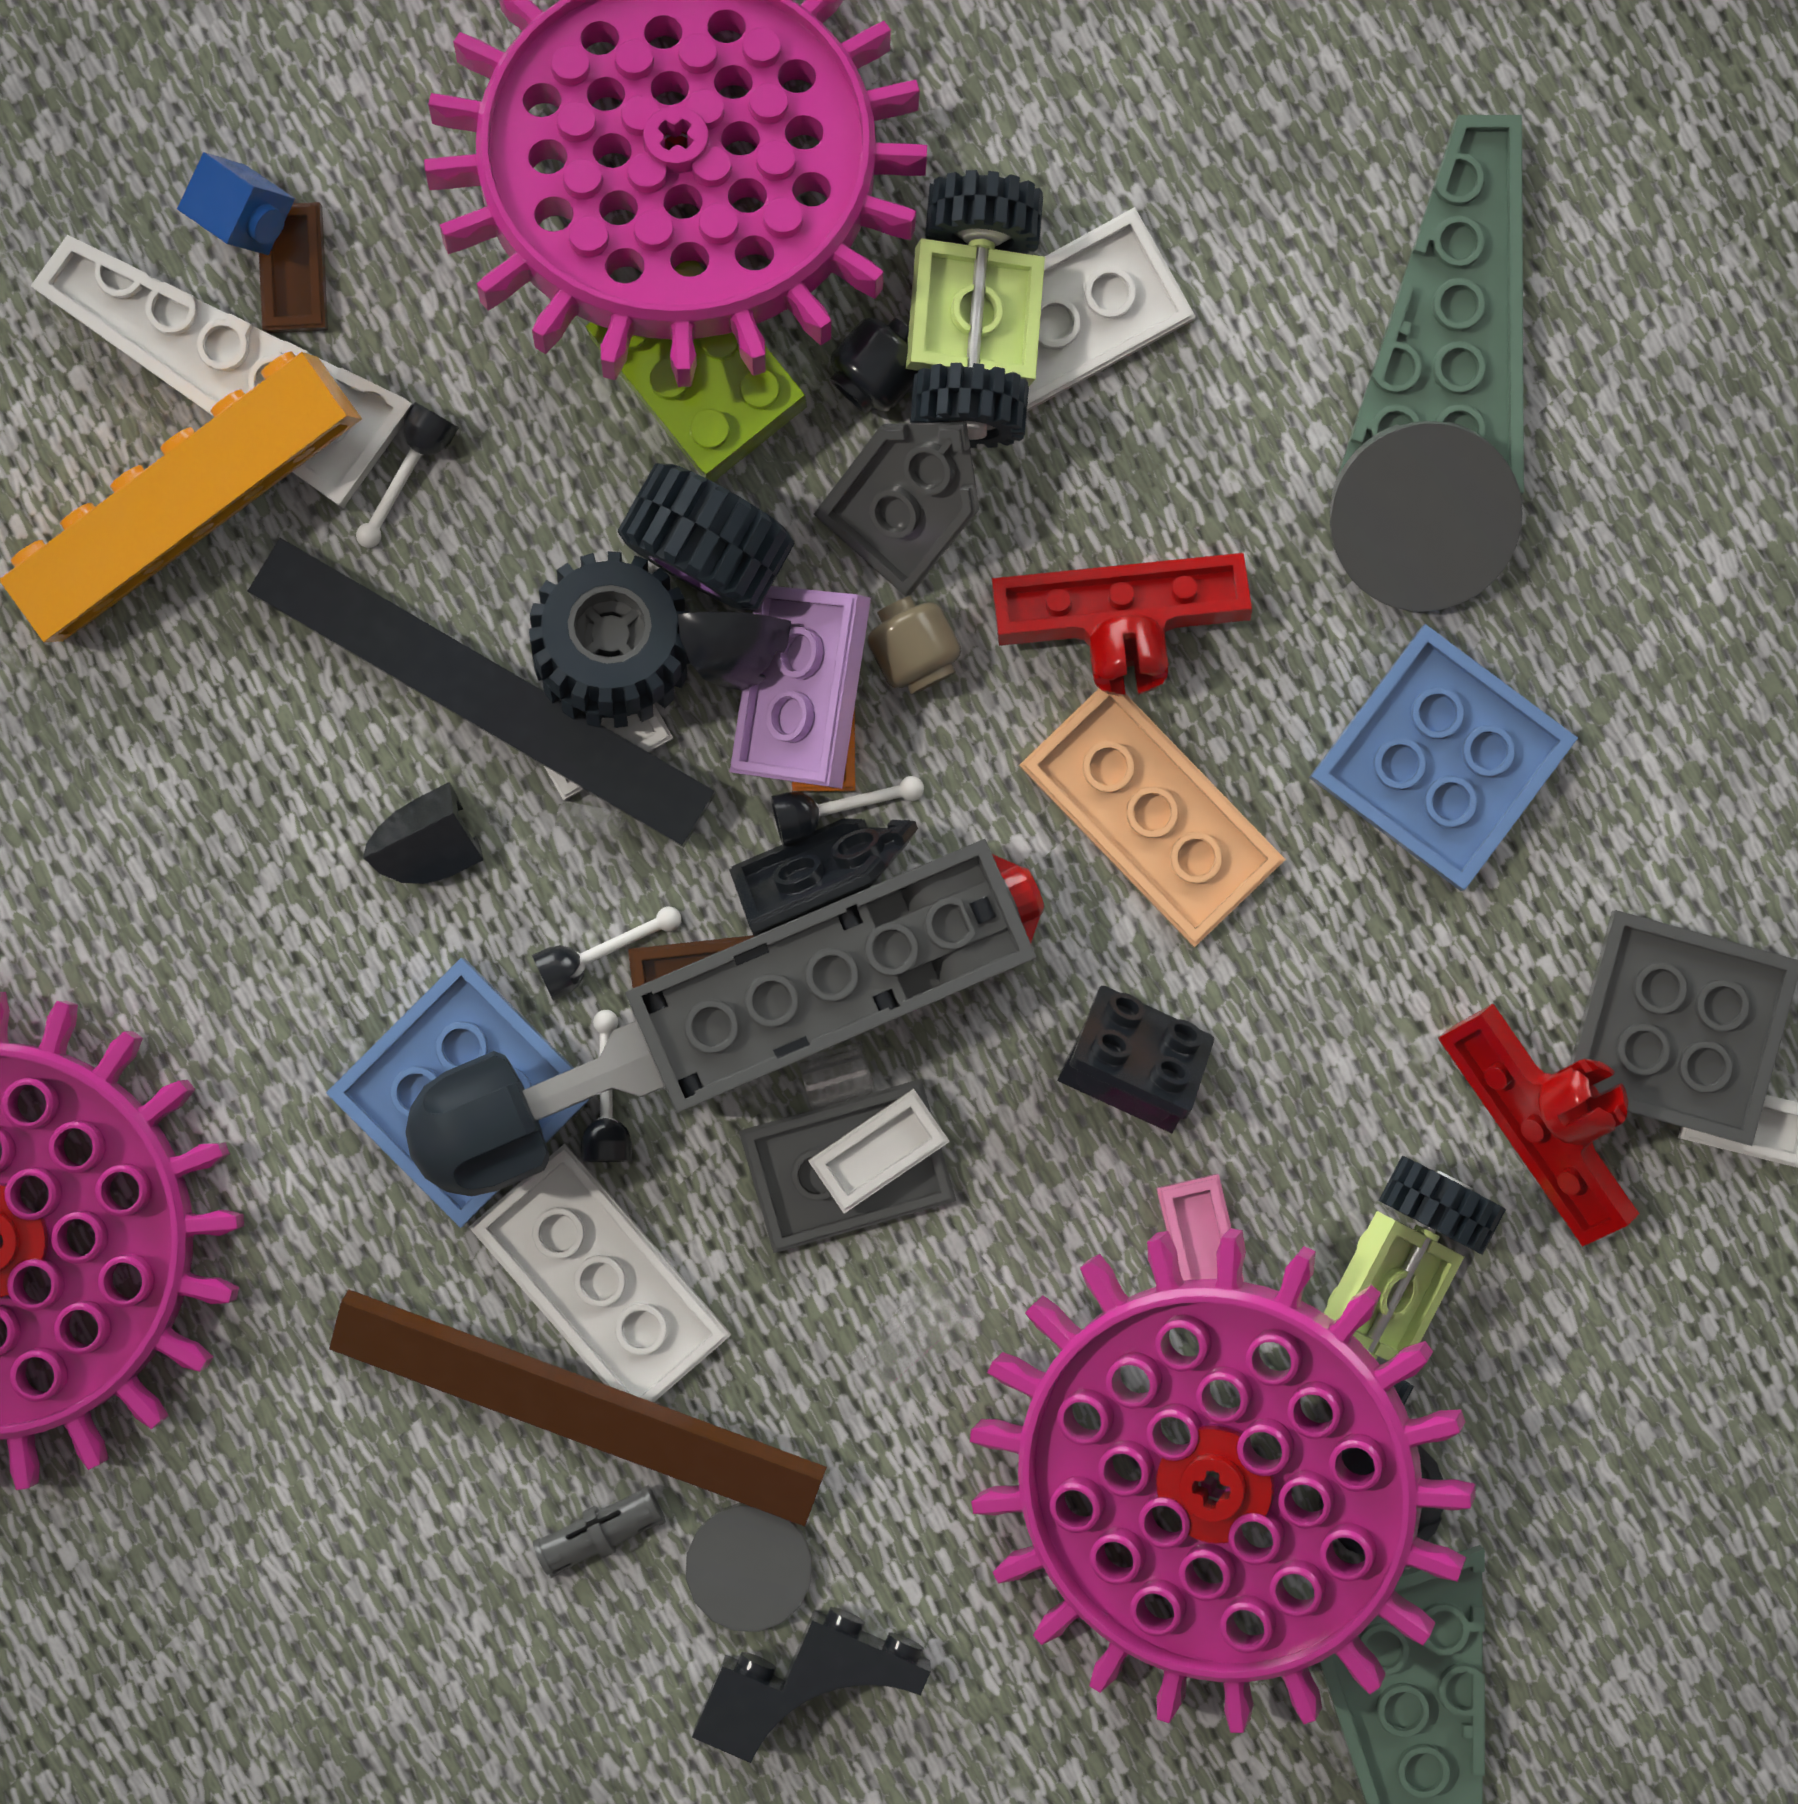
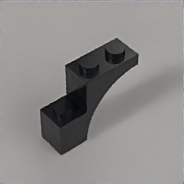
[692,1607,931,1763]

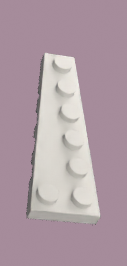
[31,235,413,508]

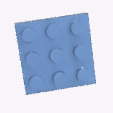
[1309,624,1578,891]
[326,958,591,1228]

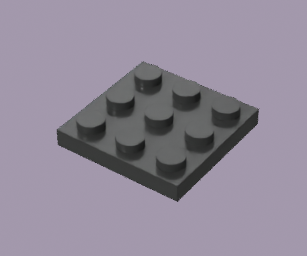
[1569,910,1798,1146]

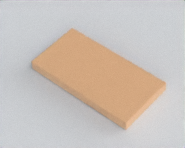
[1019,689,1286,947]

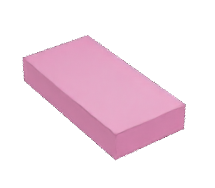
[1156,1173,1244,1282]

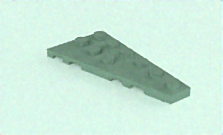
[1330,115,1524,497]
[1319,1545,1485,1804]

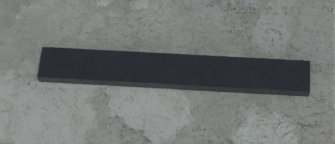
[247,538,716,848]

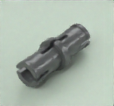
[533,1485,666,1579]

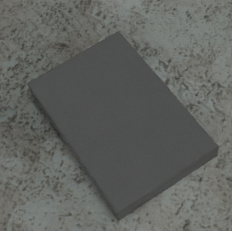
[739,1079,956,1253]

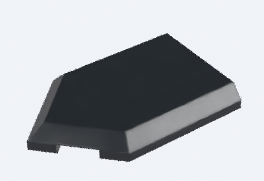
[729,818,918,937]

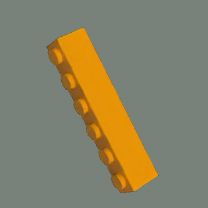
[0,351,362,642]

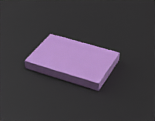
[730,586,871,789]

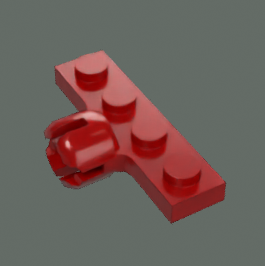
[992,553,1252,696]
[1438,1004,1639,1247]

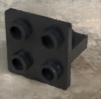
[1057,986,1214,1134]

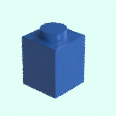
[177,152,295,255]

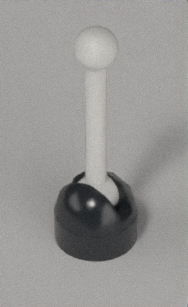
[356,402,459,548]
[771,776,924,845]
[532,907,681,1001]
[581,1010,632,1162]

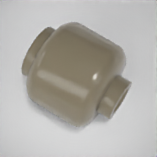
[867,596,961,695]

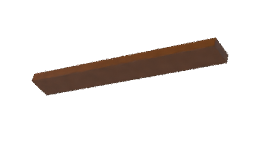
[329,1289,827,1527]

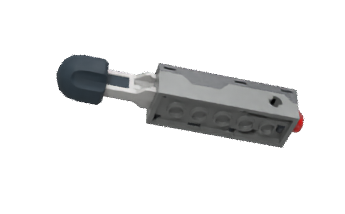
[405,839,1044,1197]

